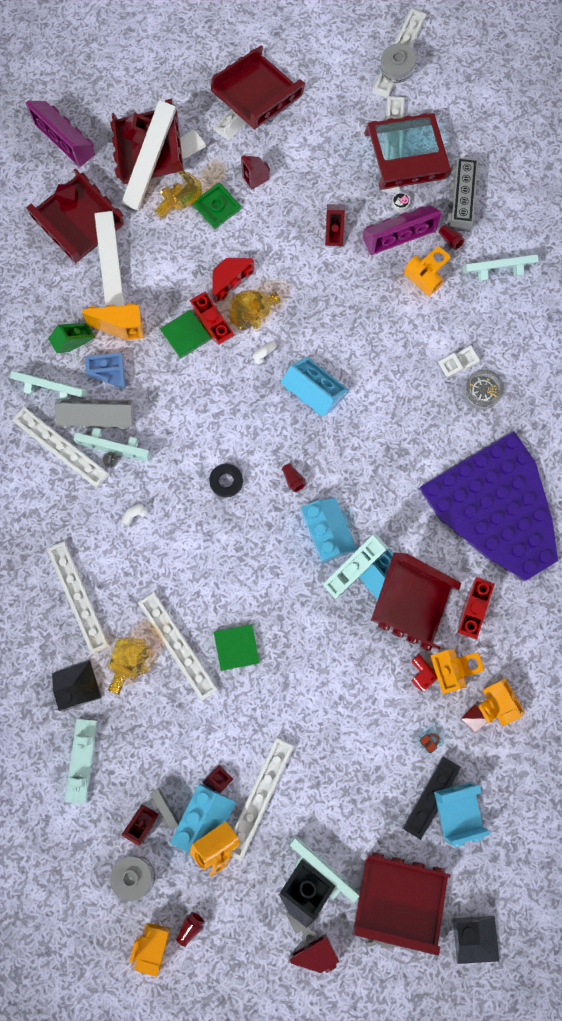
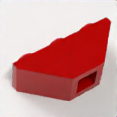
[212,258,255,303]
[190,291,235,345]
[457,577,495,640]

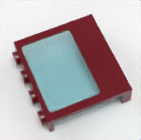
[364,113,451,190]

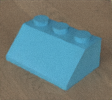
[280,357,349,417]
[301,498,357,564]
[359,549,393,600]
[170,783,236,853]

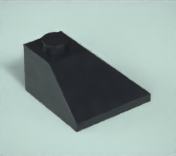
[52,660,102,712]
[279,859,335,928]
[453,916,499,964]

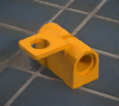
[404,246,451,297]
[430,649,485,694]
[478,678,525,726]
[189,821,240,877]
[129,923,171,977]

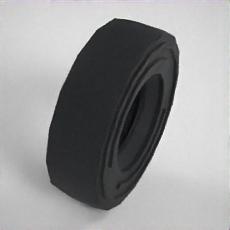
[209,463,243,498]

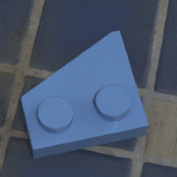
[85,352,125,388]

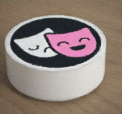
[392,193,410,212]

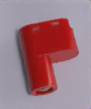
[411,654,438,692]

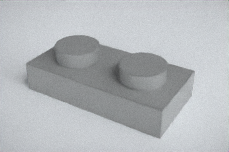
[150,788,180,830]

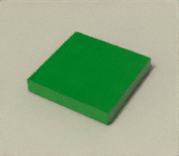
[192,182,242,230]
[160,309,211,359]
[214,624,260,671]

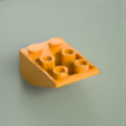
[82,303,144,340]

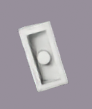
[213,109,246,141]
[180,130,206,160]

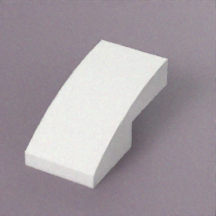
[438,346,480,378]

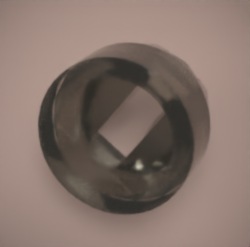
[103,452,119,468]

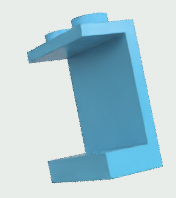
[434,781,491,847]

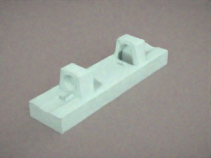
[462,254,539,281]
[10,371,88,399]
[73,428,151,462]
[323,533,389,599]
[65,719,98,804]
[290,836,359,903]

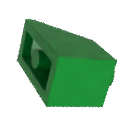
[48,323,95,353]

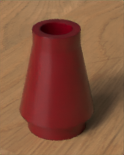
[438,224,465,250]
[281,463,306,492]
[176,912,205,947]

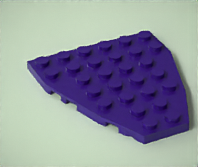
[419,431,558,582]

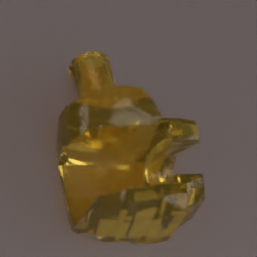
[154,170,202,218]
[229,290,280,330]
[108,637,152,695]

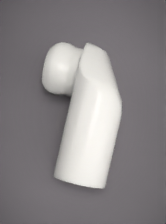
[253,341,277,364]
[120,504,147,527]

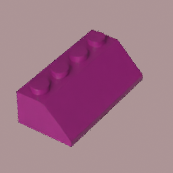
[25,100,95,167]
[362,205,442,255]

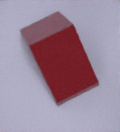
[121,804,159,846]

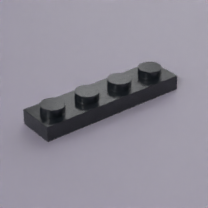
[402,756,461,840]

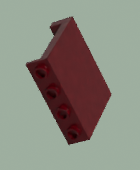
[211,45,305,130]
[110,99,184,184]
[26,168,124,264]
[371,552,461,651]
[352,852,451,956]

